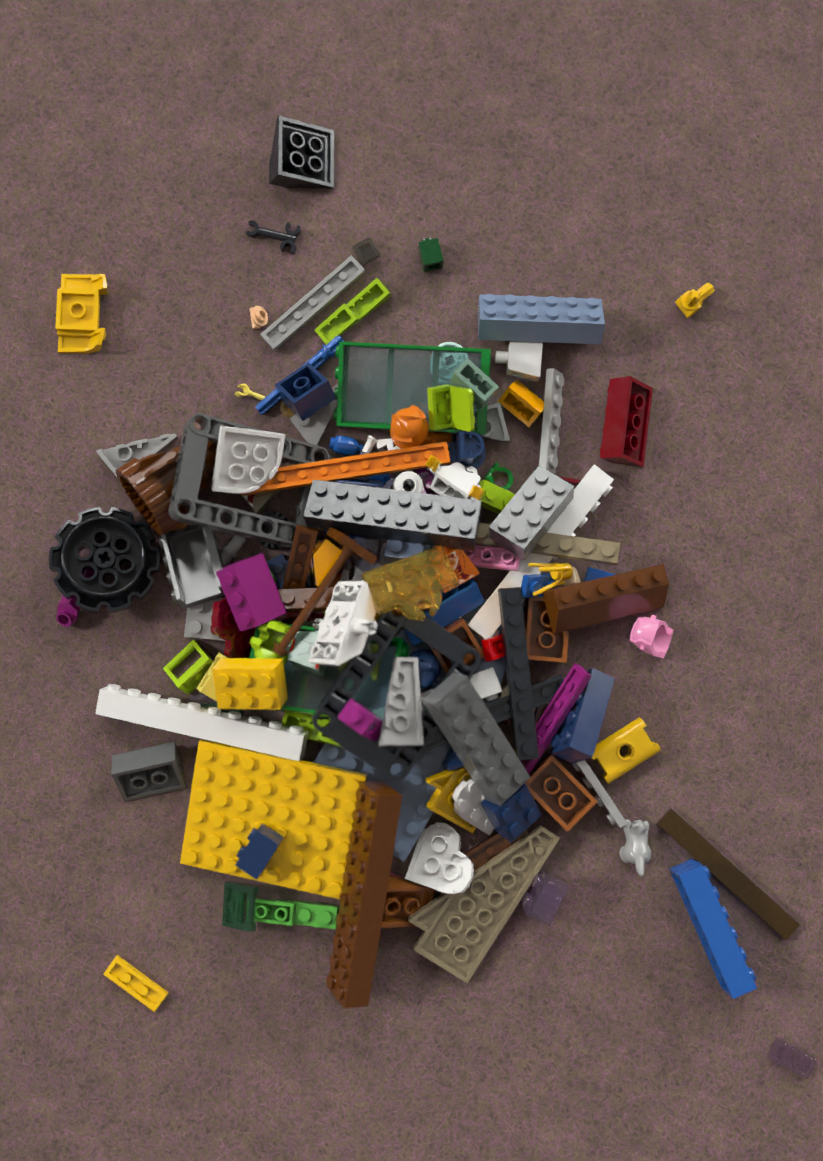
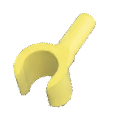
[235,384,265,400]

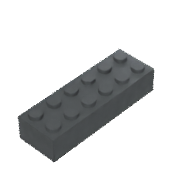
[422,673,530,806]

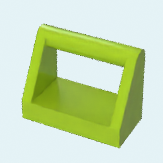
[163,639,214,695]

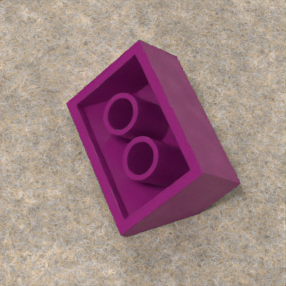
[216,553,287,632]

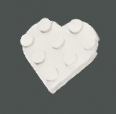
[452,779,494,836]
[405,822,474,895]

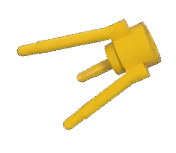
[528,562,573,596]

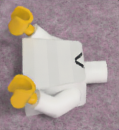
[425,455,485,500]

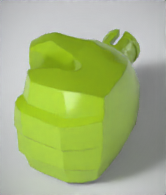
[250,619,293,666]

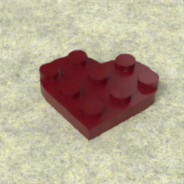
[210,598,256,658]

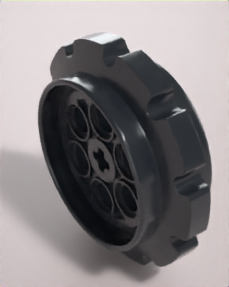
[49,507,160,613]

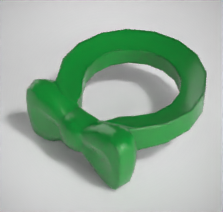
[483,462,513,490]

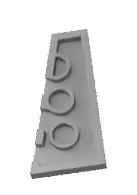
[378,657,424,747]

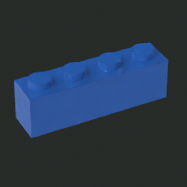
[401,578,485,646]

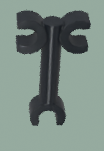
[246,220,301,255]

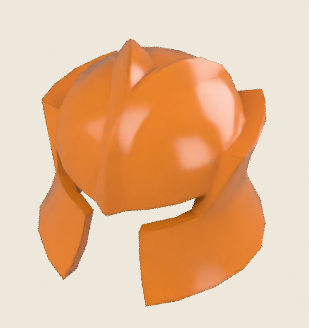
[390,405,429,449]

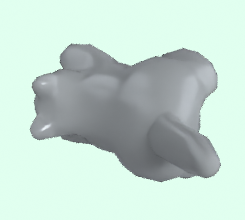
[619,819,651,876]

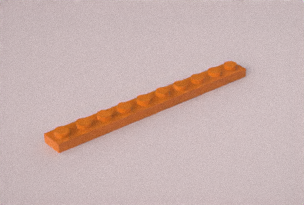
[241,442,450,496]

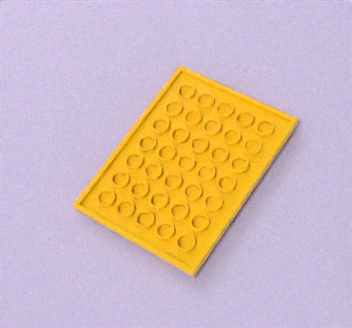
[180,739,368,899]

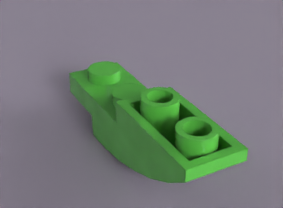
[251,898,340,929]

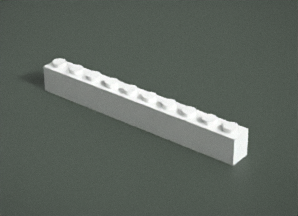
[467,464,614,640]
[95,684,309,761]

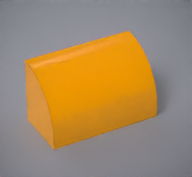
[498,380,544,427]

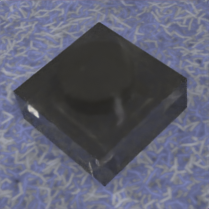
[352,237,380,266]

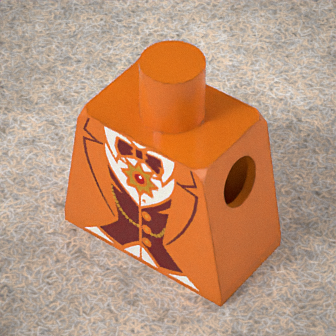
[430,546,480,593]

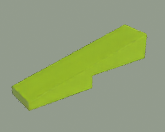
[315,278,392,345]
[281,712,343,748]

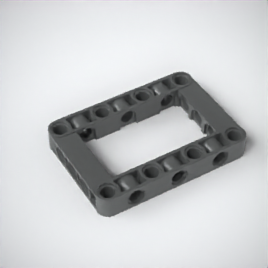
[169,413,330,548]

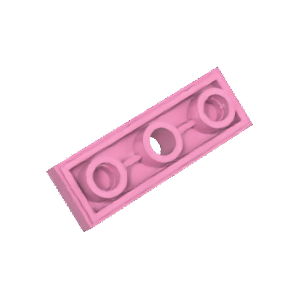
[462,545,520,571]

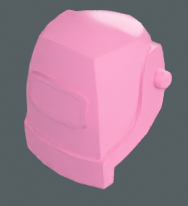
[630,615,673,658]

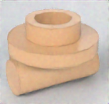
[250,306,268,330]

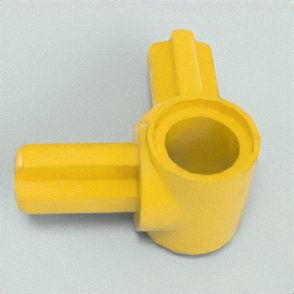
[675,283,715,318]

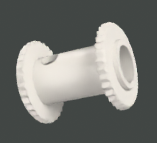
[392,471,423,493]

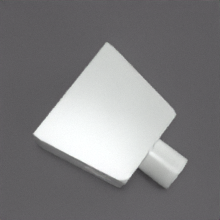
[495,341,543,382]

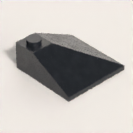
[269,116,334,189]

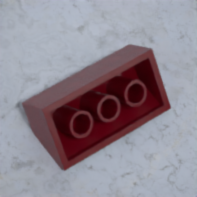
[600,376,653,467]

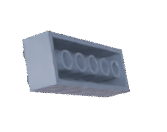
[477,294,605,344]

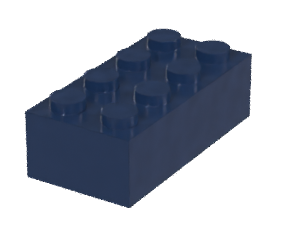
[551,668,615,764]

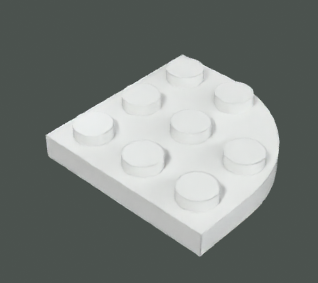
[211,425,285,493]

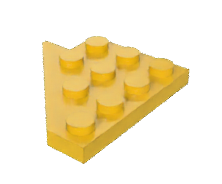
[425,766,476,833]

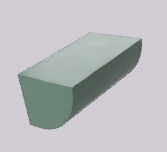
[450,359,499,410]

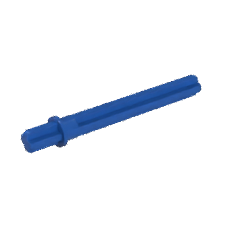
[256,336,344,415]

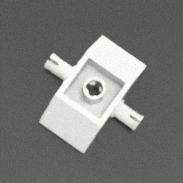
[309,581,377,666]

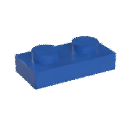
[521,573,558,598]

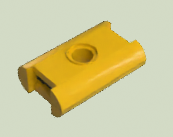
[592,717,661,784]

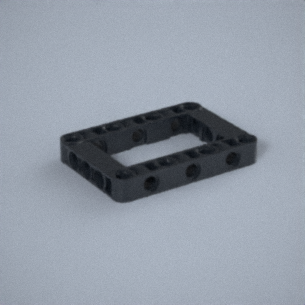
[312,600,481,781]

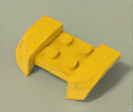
[55,274,108,354]

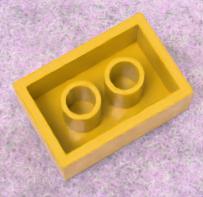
[212,658,288,710]

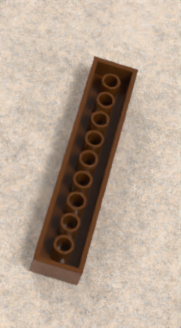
[326,781,402,1009]

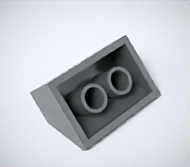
[111,742,187,802]

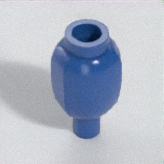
[329,435,365,456]

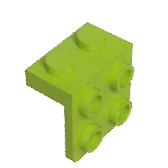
[427,384,475,432]

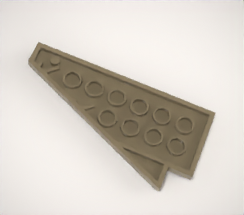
[408,825,560,983]

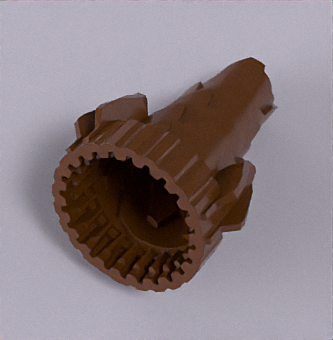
[115,421,233,535]

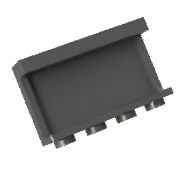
[158,525,225,609]

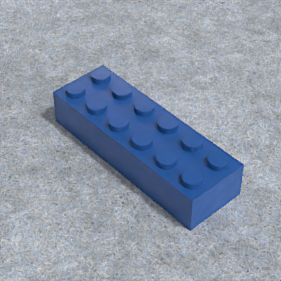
[669,859,757,999]

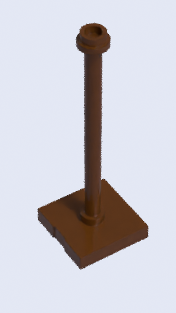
[273,527,377,657]

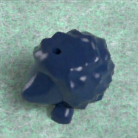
[409,648,441,690]

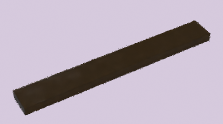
[657,808,800,940]

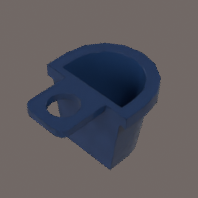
[436,431,486,469]

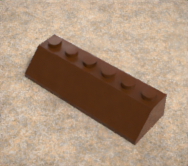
[543,564,669,634]

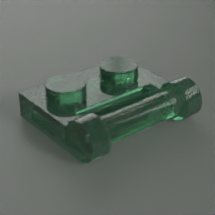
[222,881,259,931]

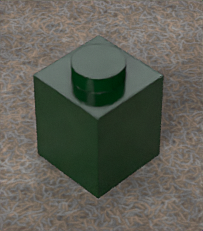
[418,237,444,272]

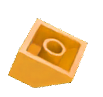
[311,539,342,587]

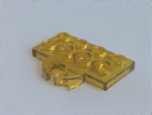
[361,545,459,620]

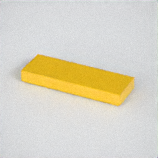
[103,955,169,1012]

